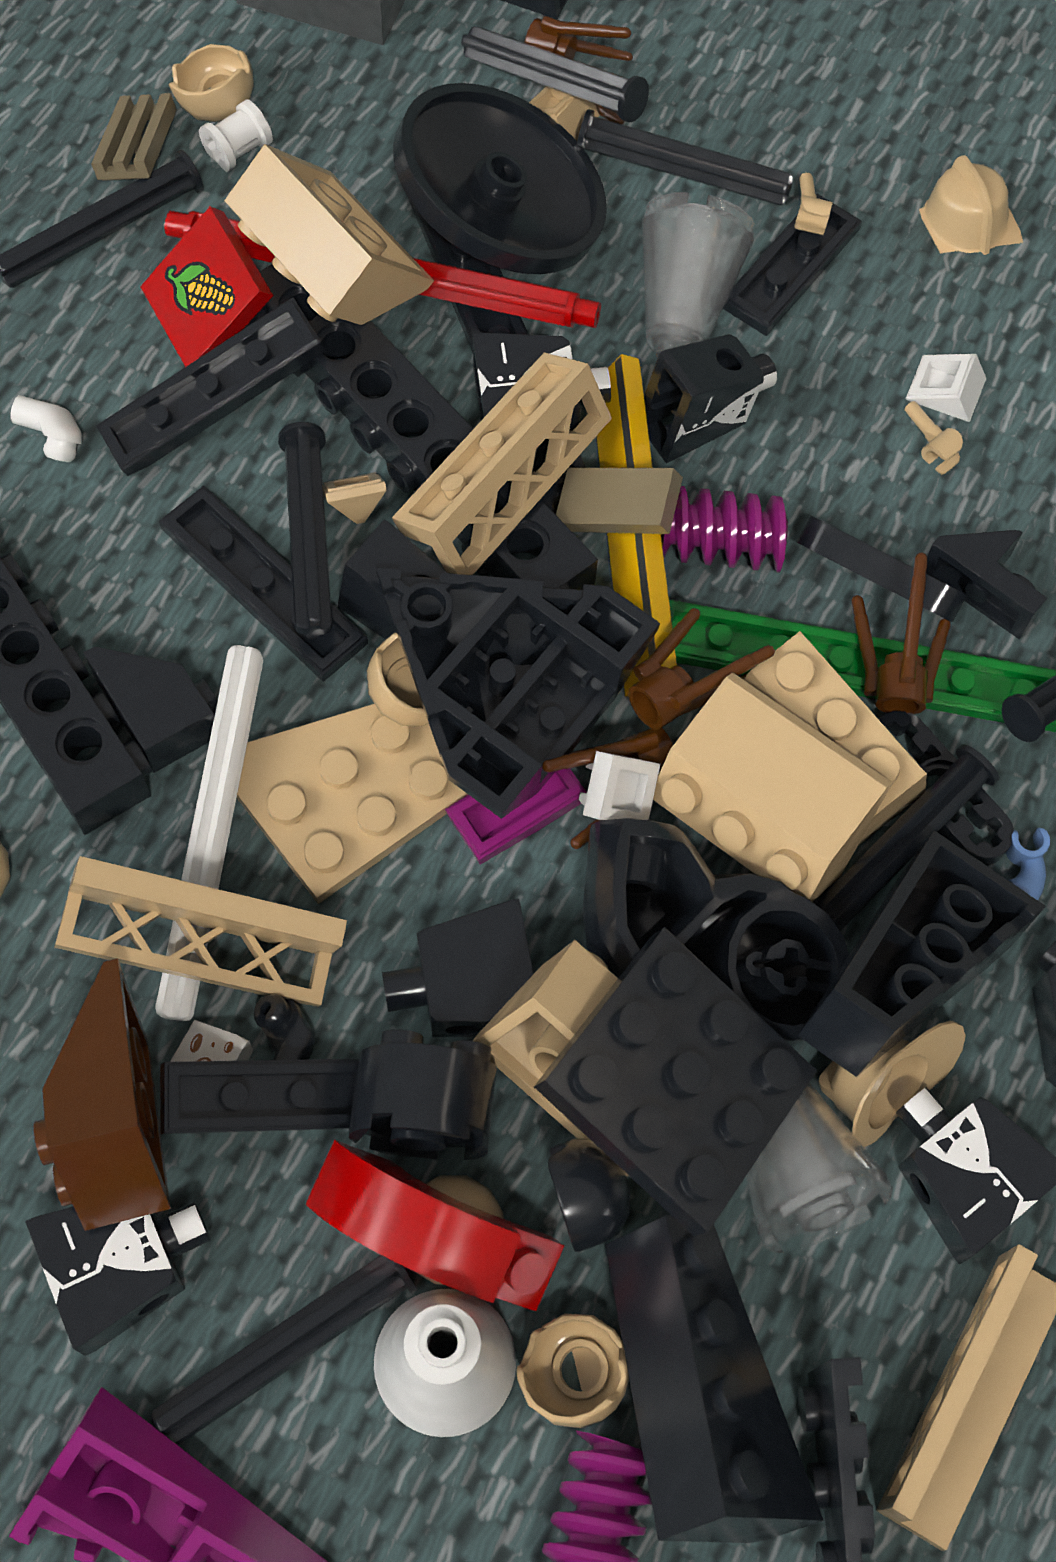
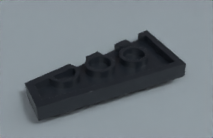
[798,1357,875,1562]

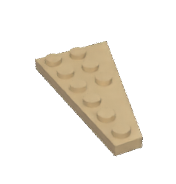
[236,690,621,904]

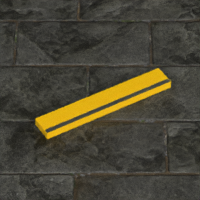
[597,354,677,697]

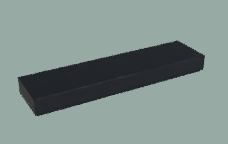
[96,297,327,476]
[159,486,368,682]

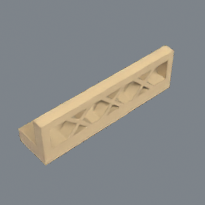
[392,353,612,575]
[54,856,347,1007]
[876,1244,1056,1551]

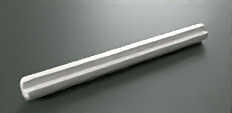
[155,645,263,1021]

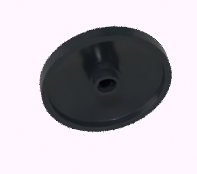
[393,83,607,274]

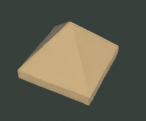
[323,472,387,524]

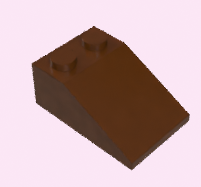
[34,958,171,1231]

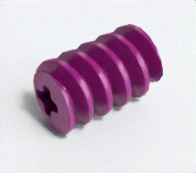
[661,486,788,573]
[542,1430,652,1562]

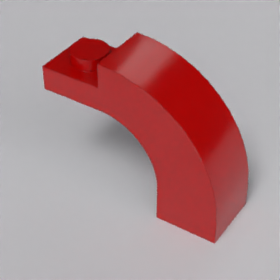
[305,1140,565,1311]

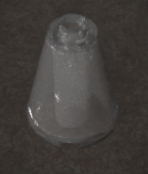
[642,192,754,358]
[746,1083,893,1253]

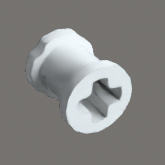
[199,99,273,172]

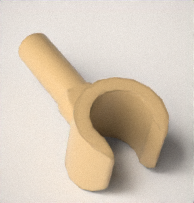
[795,173,833,236]
[904,401,963,475]

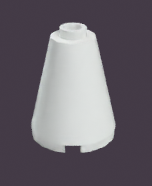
[374,1289,516,1437]

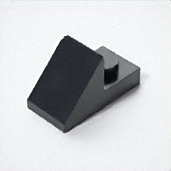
[926,530,1047,639]

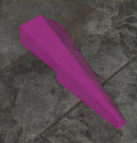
[9,1386,327,1562]

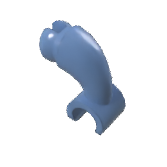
[1006,828,1050,900]

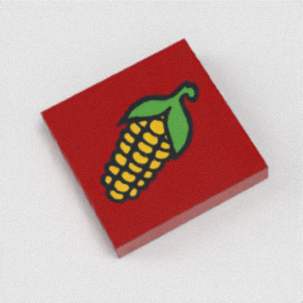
[140,206,273,367]

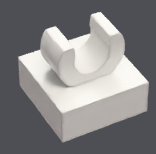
[579,751,661,820]

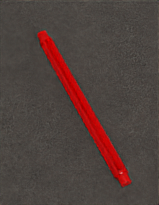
[164,211,601,328]

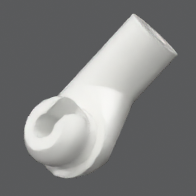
[11,395,82,462]

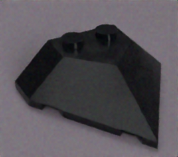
[376,567,660,819]

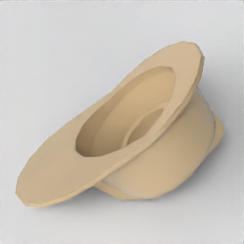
[919,155,1023,255]
[819,1021,966,1148]

